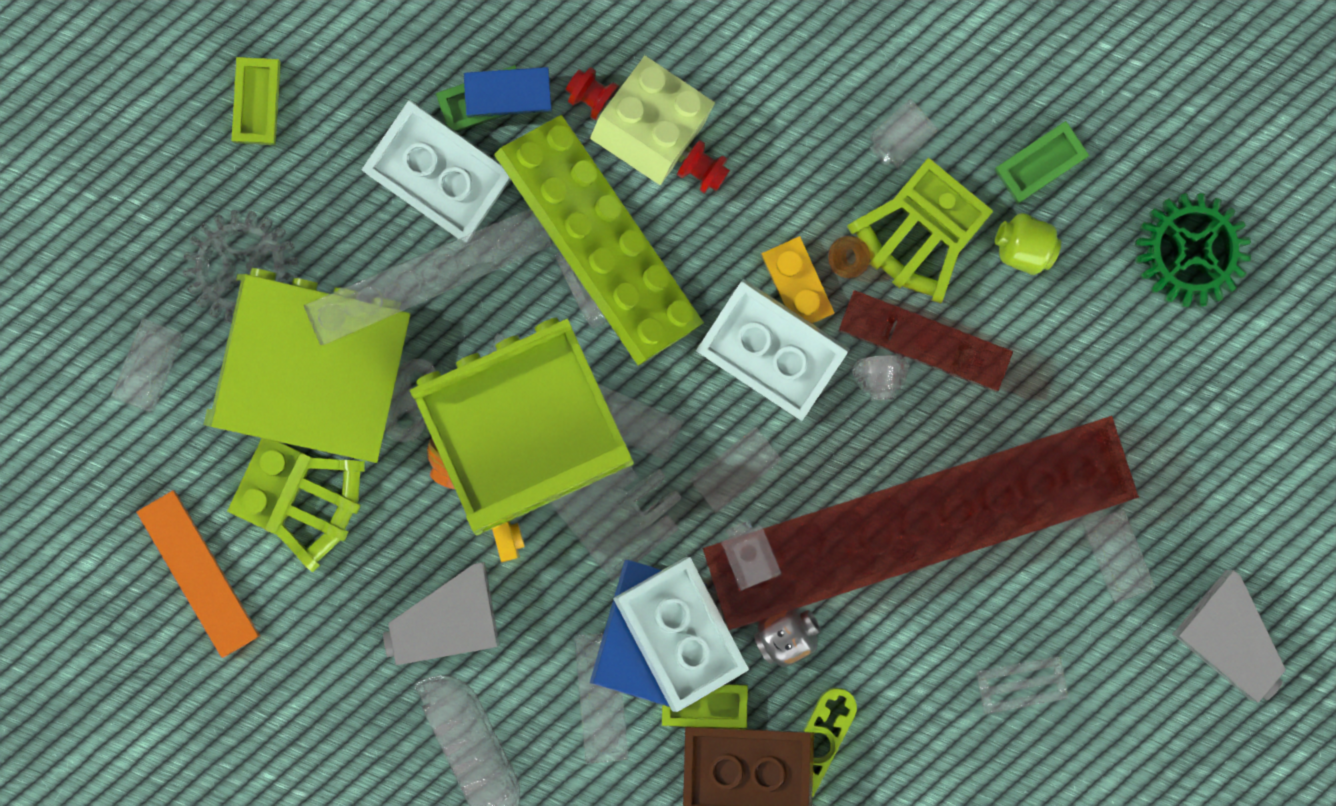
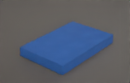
[590,560,707,707]

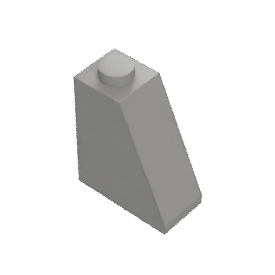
[383,562,500,665]
[1172,570,1286,703]

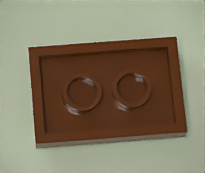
[683,727,814,806]

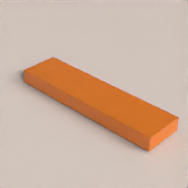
[136,490,260,658]

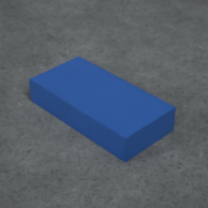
[464,67,552,117]

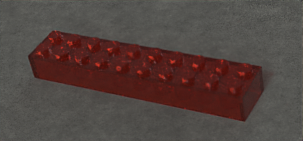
[702,416,1139,630]

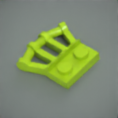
[847,157,994,304]
[227,438,365,572]

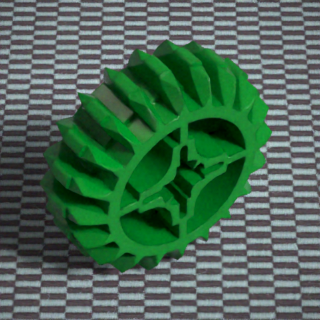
[1135,193,1251,308]

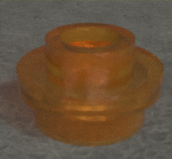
[828,236,870,278]

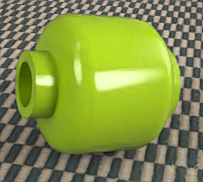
[995,213,1062,275]

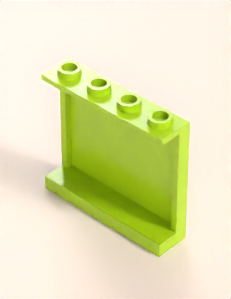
[203,268,411,463]
[410,317,634,536]

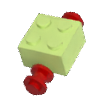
[565,56,730,194]

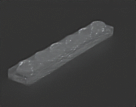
[303,208,552,345]

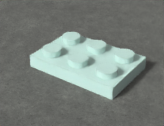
[361,100,511,243]
[696,279,850,421]
[613,557,749,712]

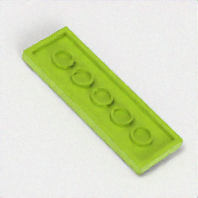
[494,114,704,366]

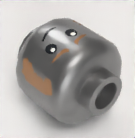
[754,604,821,667]

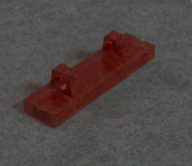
[838,290,1013,392]

